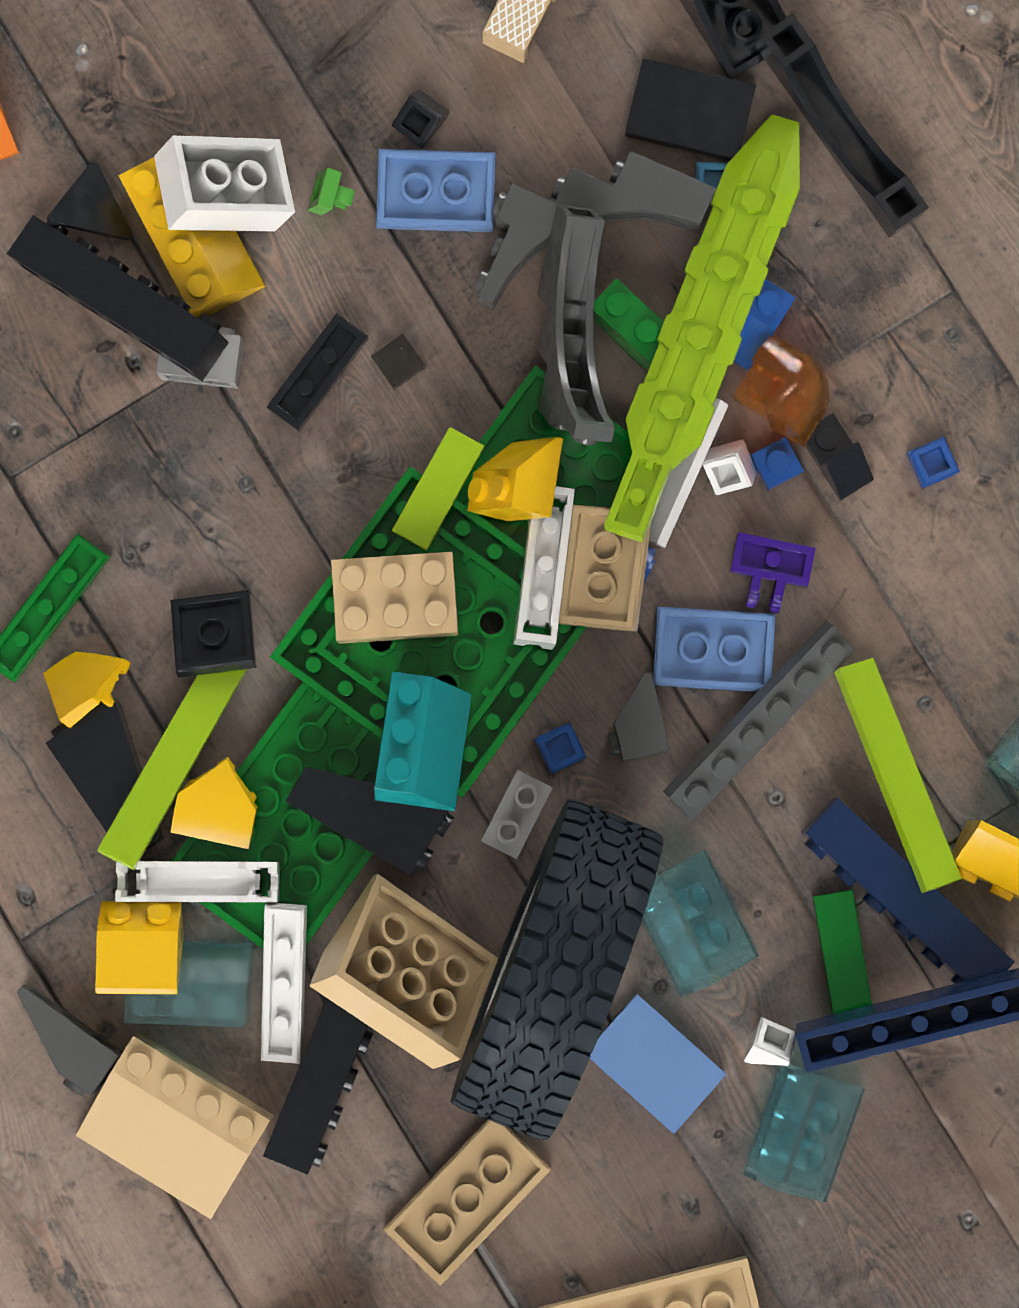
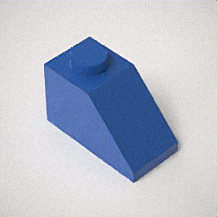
[734,279,796,372]

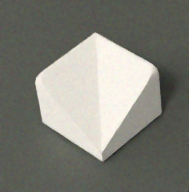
[703,439,757,495]
[744,1017,797,1066]

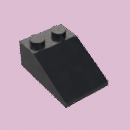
[680,0,786,79]

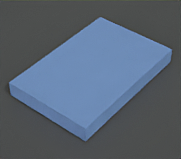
[376,149,495,232]
[653,607,775,692]
[590,993,726,1134]

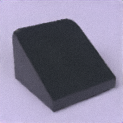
[391,90,450,148]

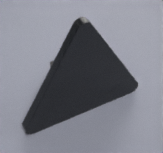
[47,162,132,240]

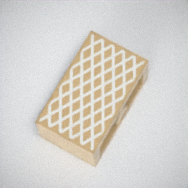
[483,0,555,63]

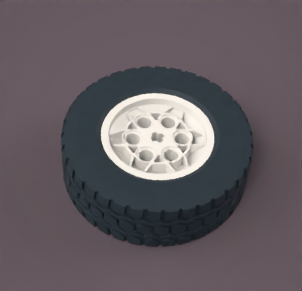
[450,799,663,1140]

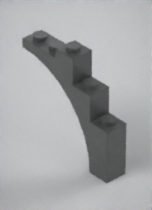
[474,151,716,310]
[537,204,615,445]

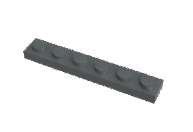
[663,621,855,821]

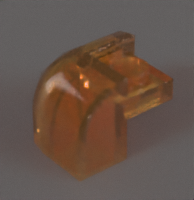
[733,335,830,447]

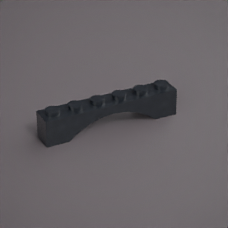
[756,14,929,238]

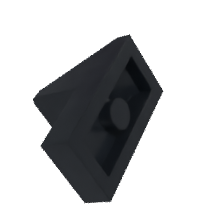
[798,413,874,501]

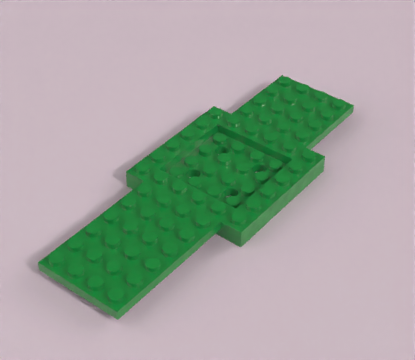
[171,365,632,950]

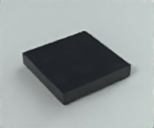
[170,590,257,678]

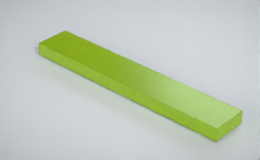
[834,658,962,893]
[98,669,248,871]

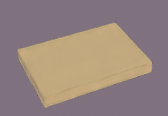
[559,505,652,632]

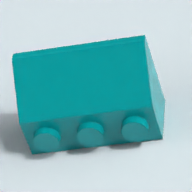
[374,671,472,811]

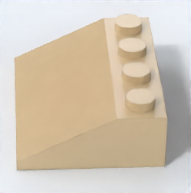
[309,874,498,1069]
[75,1032,274,1219]

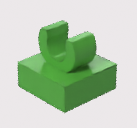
[307,167,355,215]

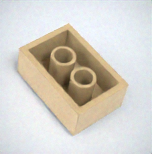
[331,552,458,644]

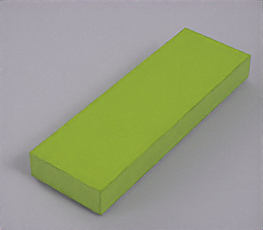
[392,427,485,551]

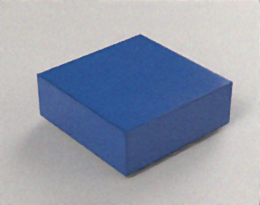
[906,437,960,489]
[534,722,587,774]

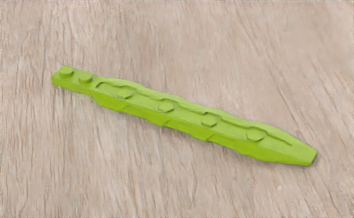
[604,114,800,543]

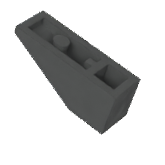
[17,983,123,1096]

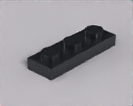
[267,313,369,432]

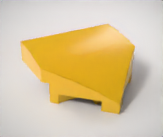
[43,652,131,728]
[170,757,258,849]

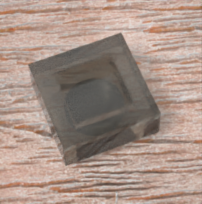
[371,334,426,390]

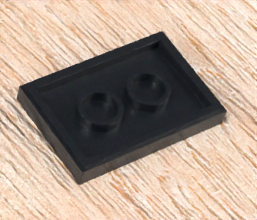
[625,58,756,161]

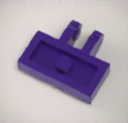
[729,532,816,614]

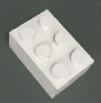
[154,135,295,231]

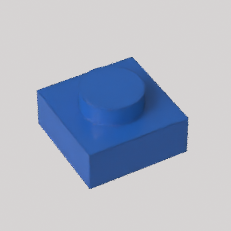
[750,437,804,491]

